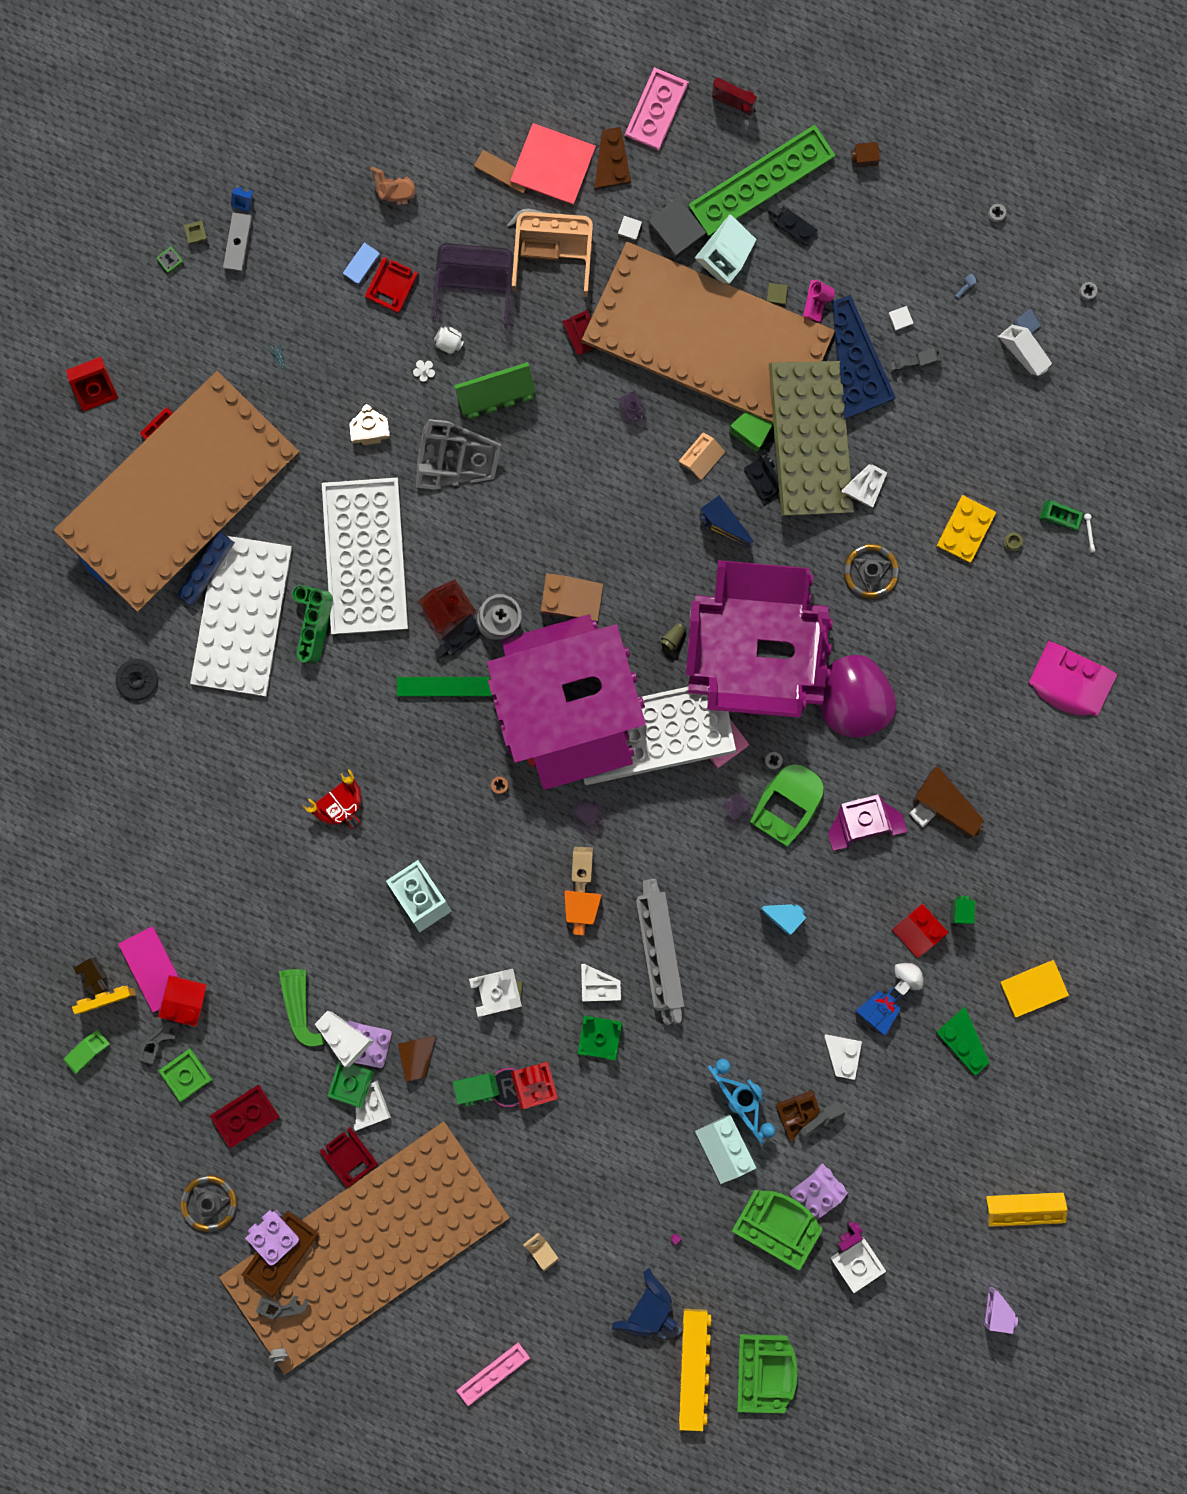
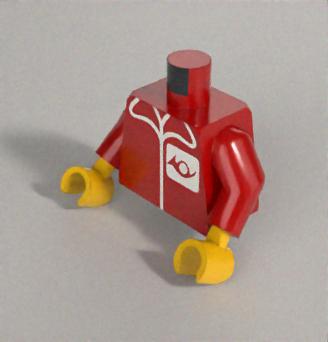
[303,770,362,829]

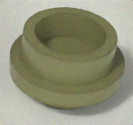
[1003,532,1023,552]

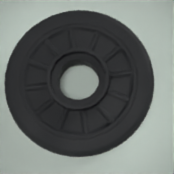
[116,659,158,700]

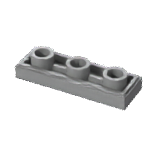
[223,213,252,272]

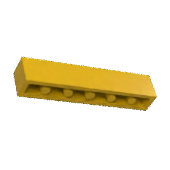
[679,1309,711,1431]

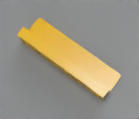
[986,1193,1067,1227]

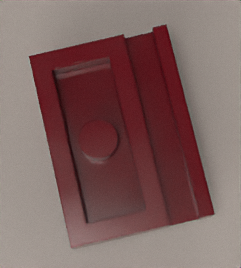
[562,310,596,356]

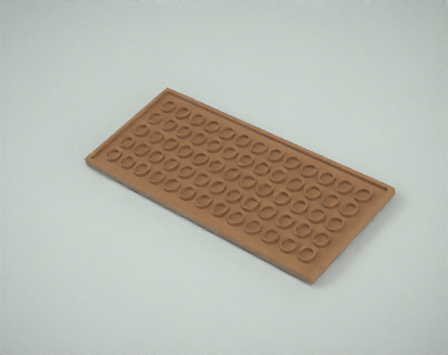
[219,1121,510,1375]

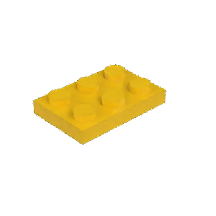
[936,495,996,563]
[72,986,136,1014]

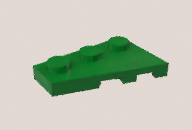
[936,1006,990,1076]

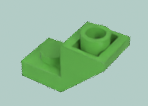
[63,1030,110,1074]

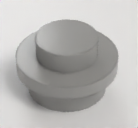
[269,1349,289,1363]

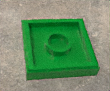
[327,1060,374,1109]

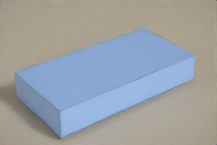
[343,243,380,285]

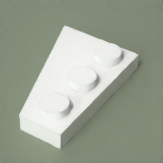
[315,1011,374,1068]

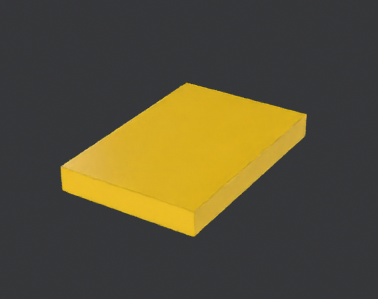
[1000,960,1069,1018]

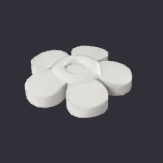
[413,360,435,382]

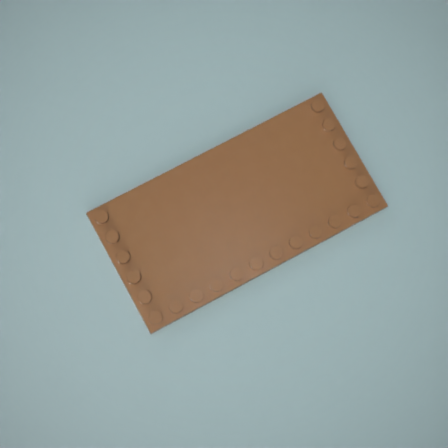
[581,242,835,425]
[54,371,299,612]

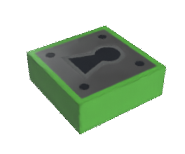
[156,247,184,274]

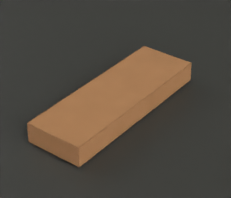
[474,150,527,194]

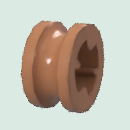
[491,776,508,794]

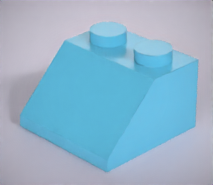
[760,904,806,935]

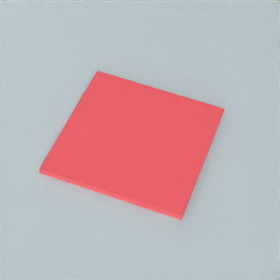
[510,123,596,205]

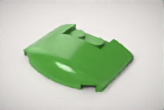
[732,1190,823,1271]
[737,1334,797,1413]

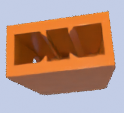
[565,891,601,936]

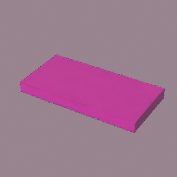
[118,926,179,1013]

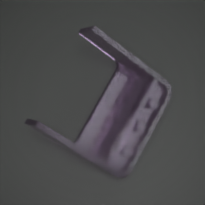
[431,243,514,329]

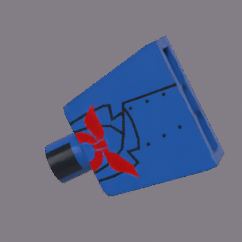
[855,987,901,1035]

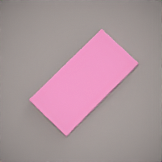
[624,67,689,151]

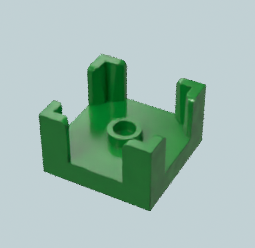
[578,1015,622,1060]

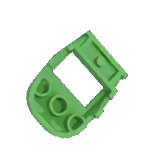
[749,764,824,847]

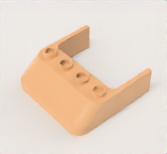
[512,212,593,297]

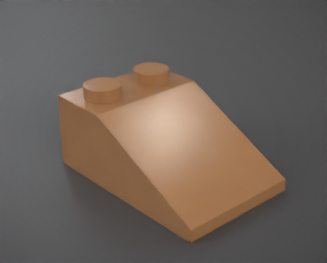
[541,573,603,622]

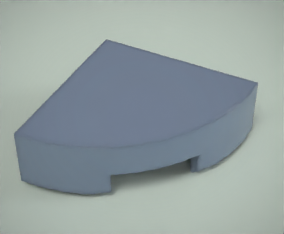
[657,1325,683,1339]

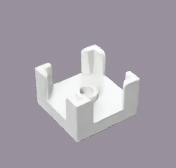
[469,969,522,1017]
[830,1236,886,1293]

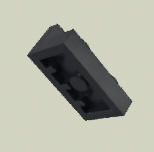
[744,454,779,501]

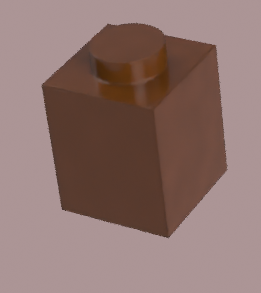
[851,142,880,168]

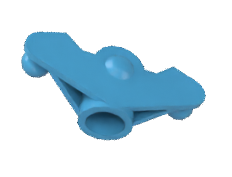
[707,1059,776,1145]

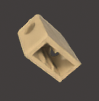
[572,847,593,892]

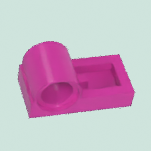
[803,280,835,322]

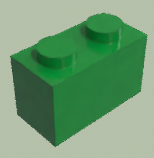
[950,896,975,924]
[453,1072,499,1107]

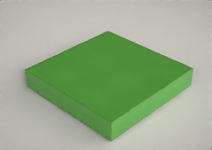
[159,1048,213,1102]

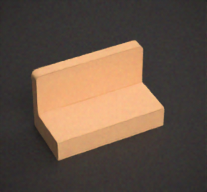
[679,433,725,480]

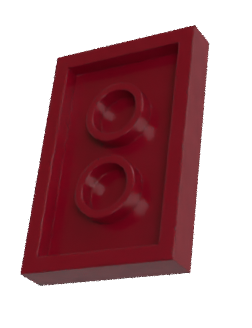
[210,1084,280,1148]

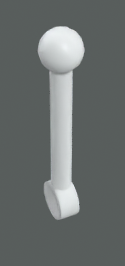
[1084,513,1095,553]

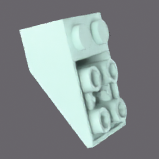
[695,214,757,284]

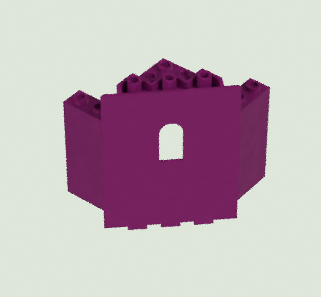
[686,560,833,718]
[487,614,646,790]

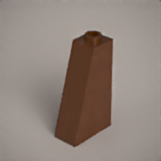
[913,766,984,838]

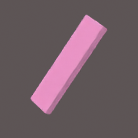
[456,1342,530,1406]

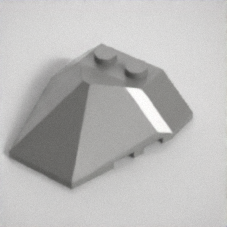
[416,419,501,489]

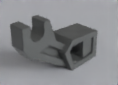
[891,348,943,371]
[139,1022,180,1064]
[799,1102,845,1142]
[256,1295,309,1320]

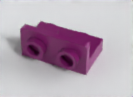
[837,1220,863,1251]

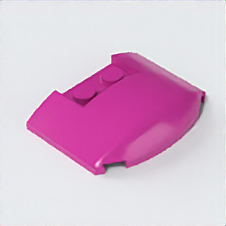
[1029,641,1117,716]

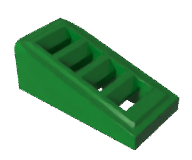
[1039,500,1083,531]

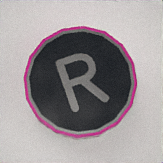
[494,1068,519,1107]

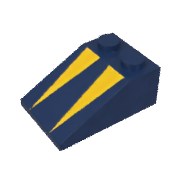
[699,495,754,549]

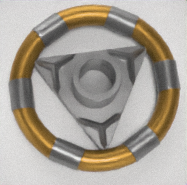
[843,544,899,599]
[180,1175,237,1232]

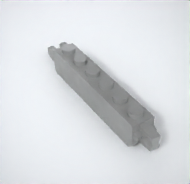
[636,879,684,1025]

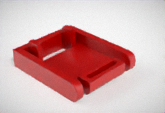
[365,257,419,314]

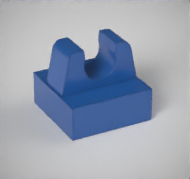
[231,187,253,212]

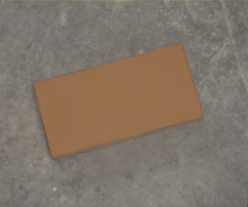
[520,237,560,261]

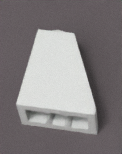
[998,325,1052,376]

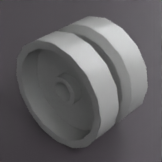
[476,594,521,640]

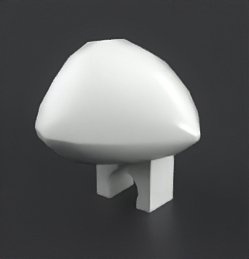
[895,963,923,995]

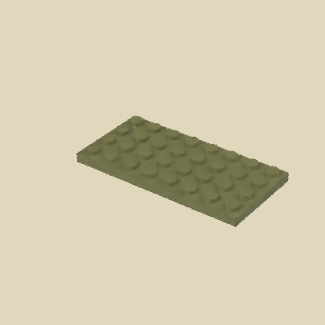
[768,361,854,516]

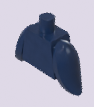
[611,1267,678,1337]

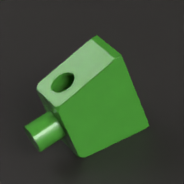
[729,412,773,452]

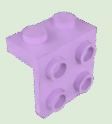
[348,1021,392,1068]
[790,1163,848,1221]
[245,1209,299,1265]

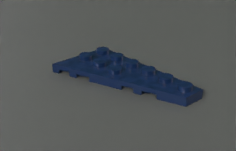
[832,295,896,420]

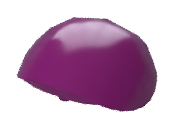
[820,655,896,738]

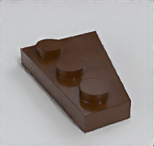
[594,127,631,190]

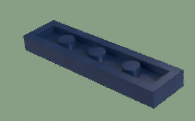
[177,531,235,606]

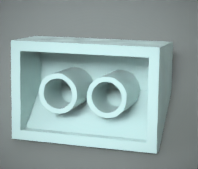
[695,1114,756,1184]

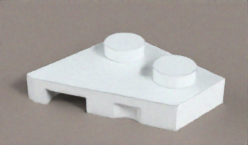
[841,464,887,507]
[581,964,621,1001]
[824,1034,862,1080]
[354,1081,391,1131]

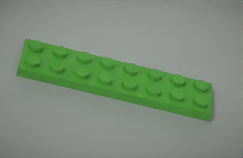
[688,125,836,238]

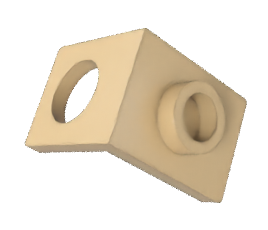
[523,1233,559,1271]

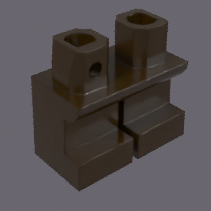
[73,957,108,995]

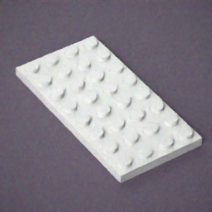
[322,478,408,635]
[190,536,292,697]
[584,686,737,785]

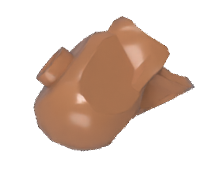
[370,167,416,205]

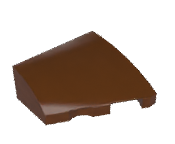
[398,1035,435,1082]
[775,1090,820,1142]

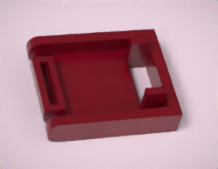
[712,78,757,116]
[319,1127,378,1188]

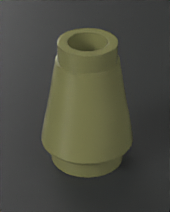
[660,623,686,652]

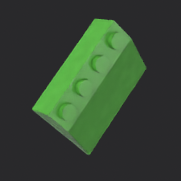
[454,362,536,419]

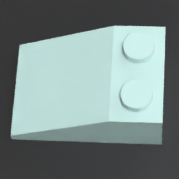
[386,860,452,933]

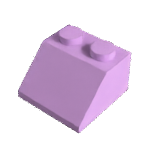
[984,1287,1018,1334]

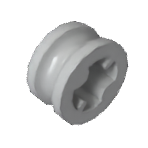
[988,204,1006,222]
[1079,282,1098,301]
[765,752,783,770]

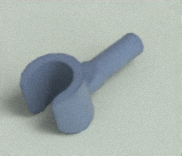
[955,274,976,299]

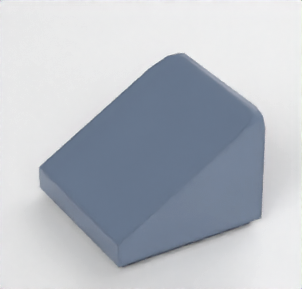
[1014,309,1041,333]

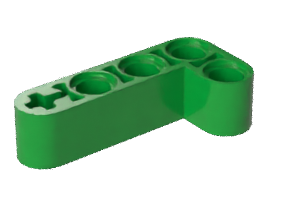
[292,585,333,664]

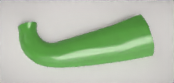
[279,969,325,1046]

